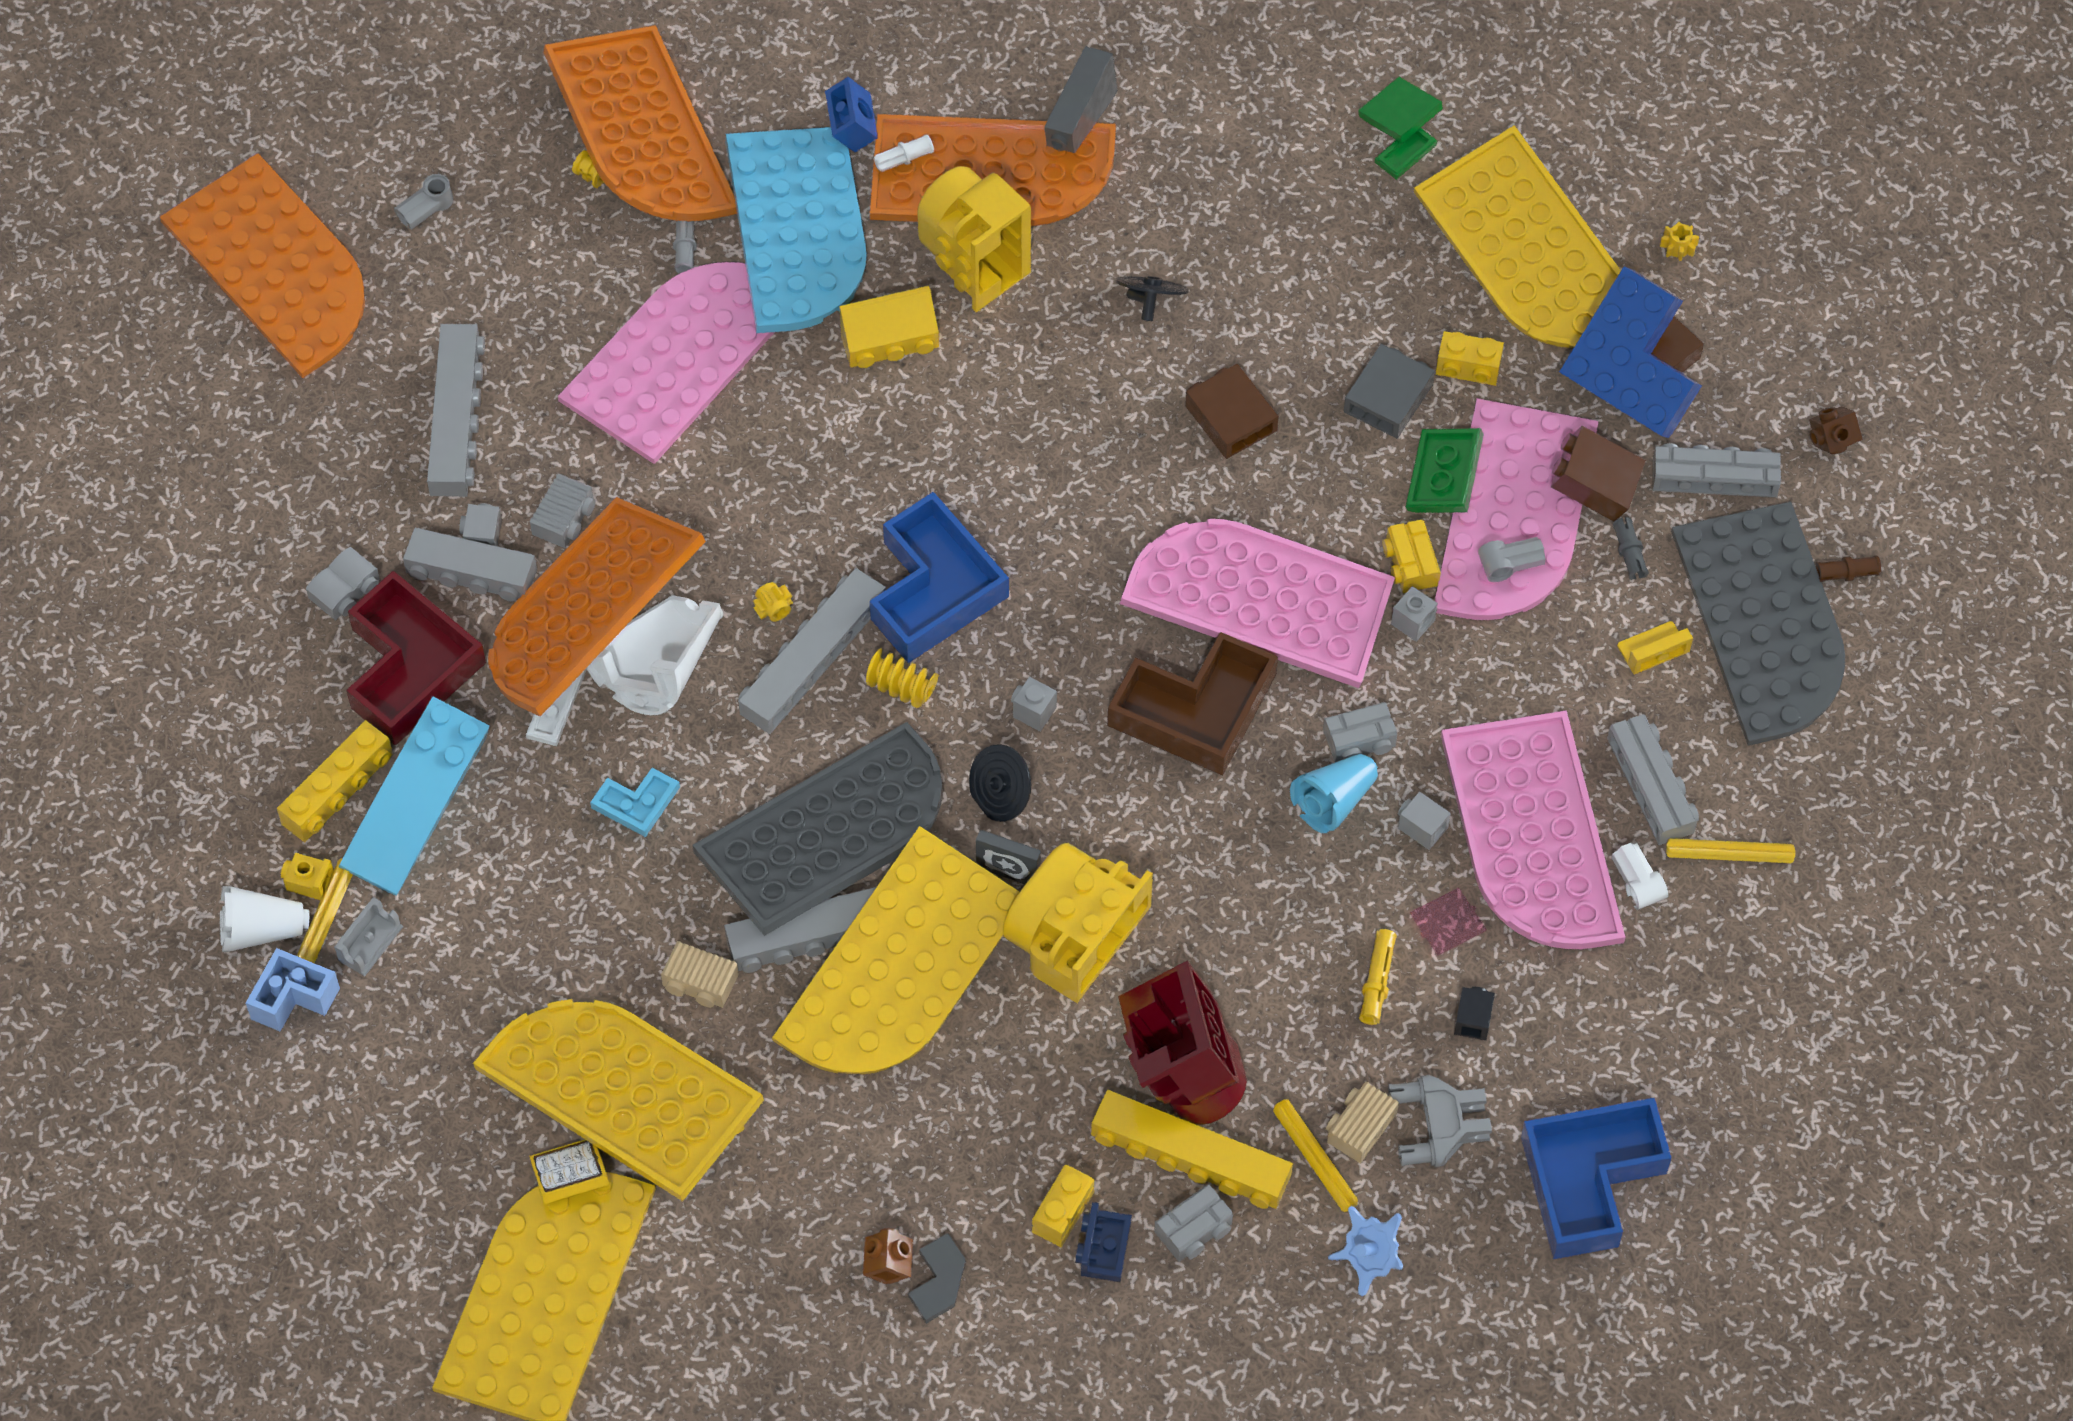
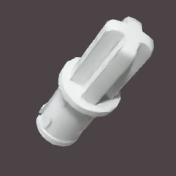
[874,134,934,172]

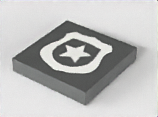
[976,830,1041,884]

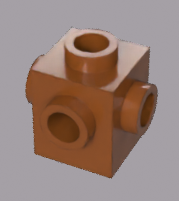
[863,1228,913,1284]

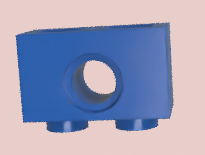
[825,77,878,152]

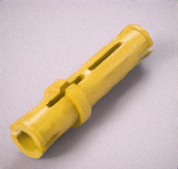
[1359,929,1397,1025]

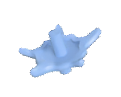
[1328,1206,1403,1296]

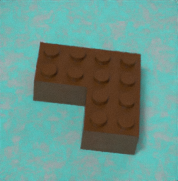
[1107,632,1278,776]

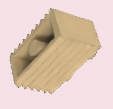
[661,941,739,1008]
[1326,1082,1399,1164]

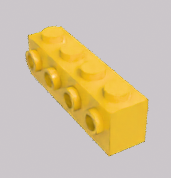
[277,720,393,843]

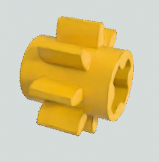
[1660,222,1699,261]
[753,582,793,622]

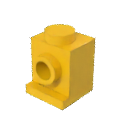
[281,853,334,900]

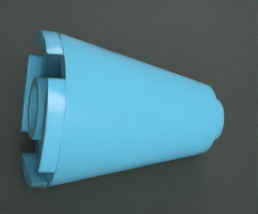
[1290,754,1378,833]

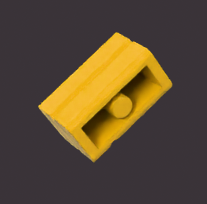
[1382,519,1441,593]
[1032,1165,1094,1248]

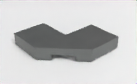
[908,1233,966,1324]

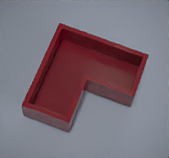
[346,571,486,746]

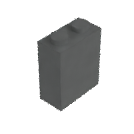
[1344,344,1435,439]

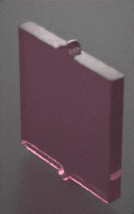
[1410,888,1487,956]

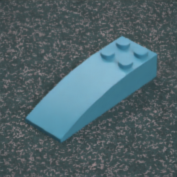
[339,697,490,896]

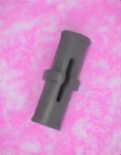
[1613,517,1649,580]

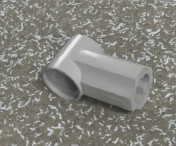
[394,174,453,230]
[1478,537,1546,582]

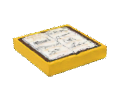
[529,1140,609,1204]

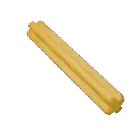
[1666,838,1795,863]
[297,858,353,963]
[1273,1099,1358,1212]

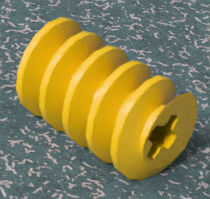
[866,648,939,708]

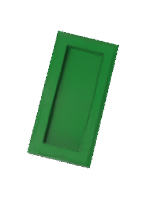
[1374,128,1437,180]

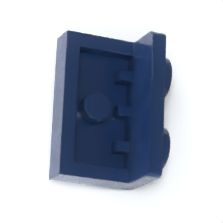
[1075,1202,1132,1282]

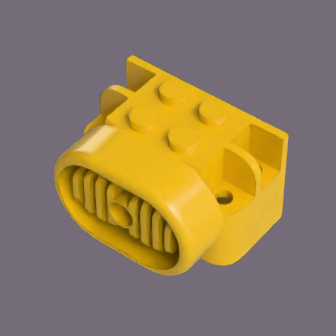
[917,166,1031,313]
[1003,843,1153,1003]

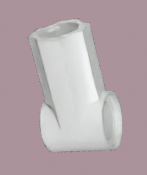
[1612,843,1668,910]

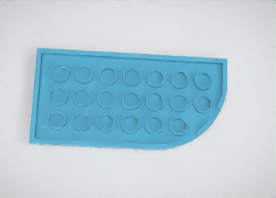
[725,127,866,333]

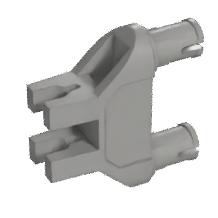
[1388,1075,1492,1167]

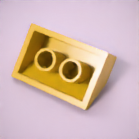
[839,286,939,368]

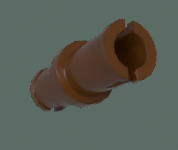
[1815,555,1881,582]

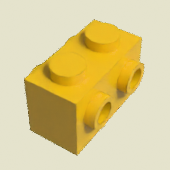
[1436,331,1504,386]

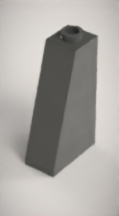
[1044,46,1118,153]

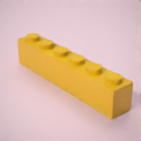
[1091,1090,1293,1209]

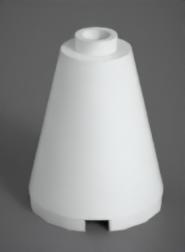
[220,886,309,952]

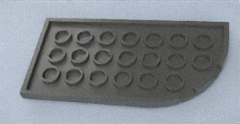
[1671,501,1845,746]
[692,722,942,936]

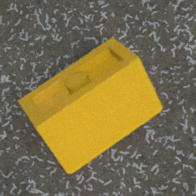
[1617,621,1693,675]

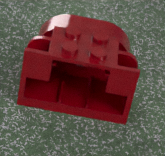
[1118,961,1247,1125]

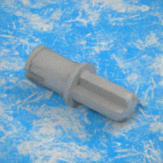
[673,221,697,274]

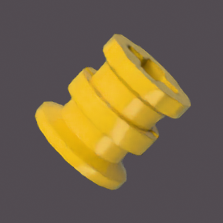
[572,150,604,188]

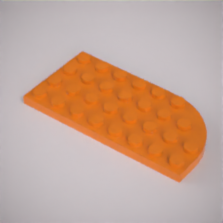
[543,25,737,221]
[870,114,1116,226]
[160,153,365,378]
[488,497,706,716]

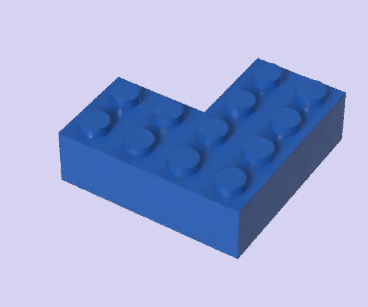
[1559,266,1702,438]
[870,492,1009,663]
[1521,1097,1672,1259]

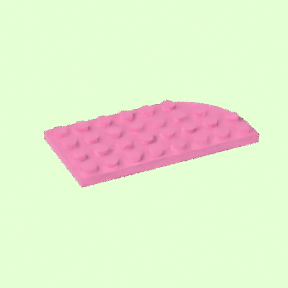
[558,262,775,464]
[1435,399,1598,620]
[1120,519,1395,688]
[1441,710,1625,949]

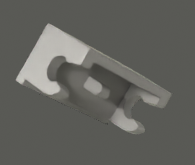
[334,897,403,977]

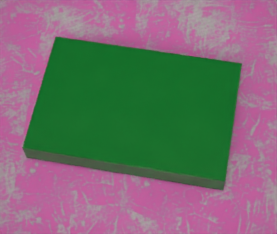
[1406,428,1484,513]

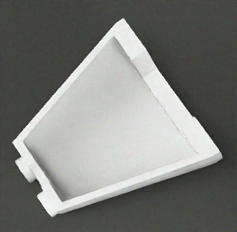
[586,595,723,715]

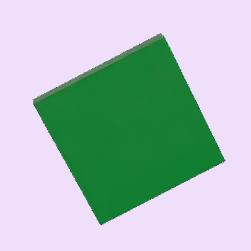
[1358,77,1443,143]

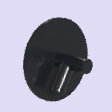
[1116,276,1189,321]
[969,744,1031,822]

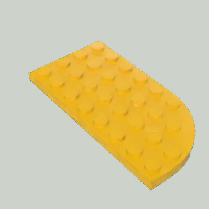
[1414,125,1621,348]
[772,826,1019,1075]
[473,999,764,1202]
[432,1172,656,1421]

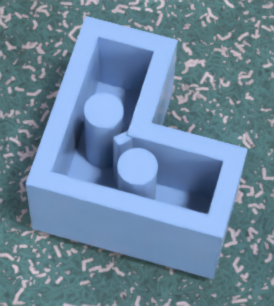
[246,948,340,1031]

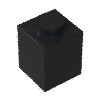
[1454,986,1495,1040]

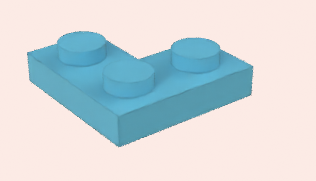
[590,768,680,837]

